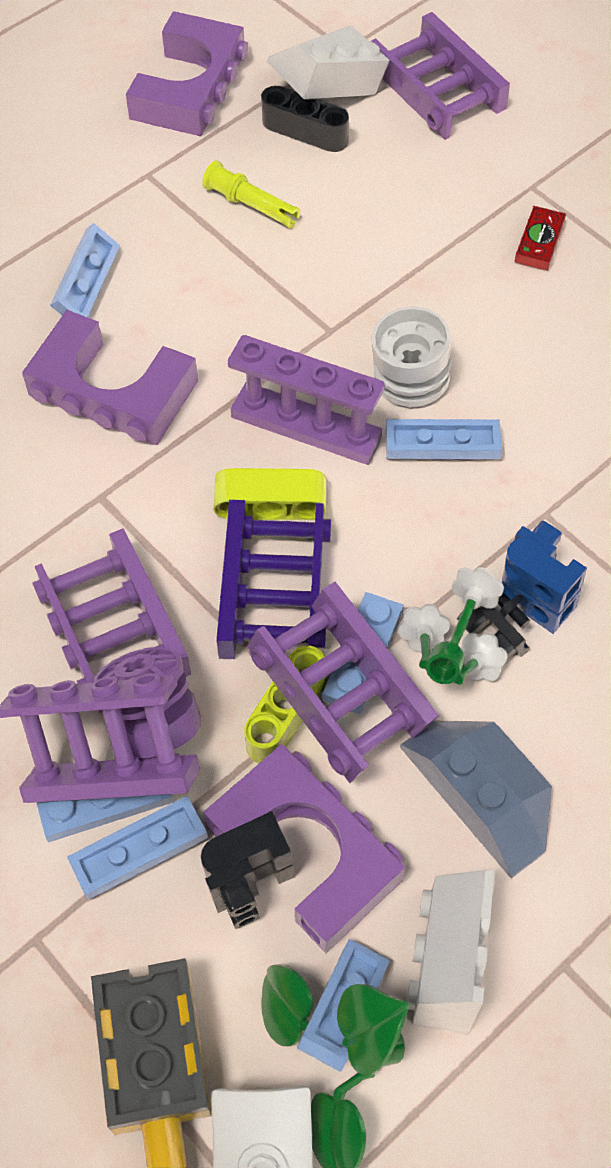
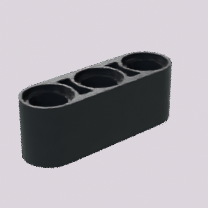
[261,86,349,152]

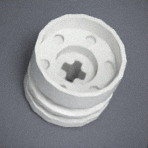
[371,306,451,407]

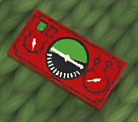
[514,206,566,271]

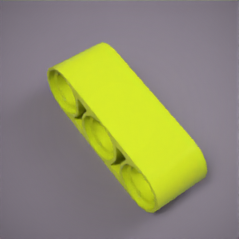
[213,468,326,520]
[244,646,326,763]

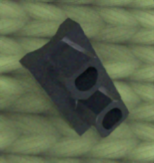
[456,592,531,659]

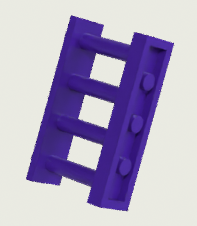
[216,500,331,659]

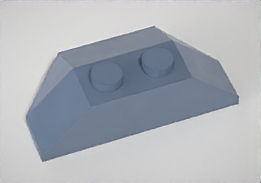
[400,721,552,879]

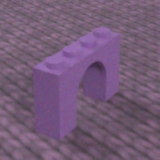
[126,11,248,137]
[22,310,198,445]
[203,744,406,954]

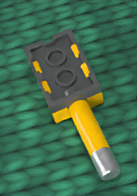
[91,958,211,1168]

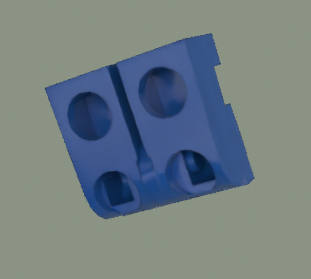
[501,520,587,634]

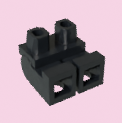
[201,811,295,929]

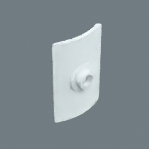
[211,1086,313,1168]

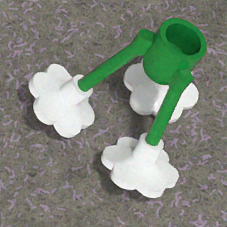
[398,567,508,685]

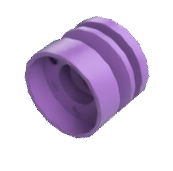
[94,647,201,758]

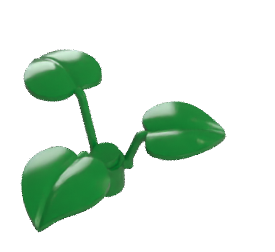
[261,964,410,1168]

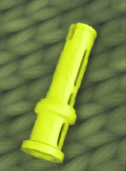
[202,160,300,228]

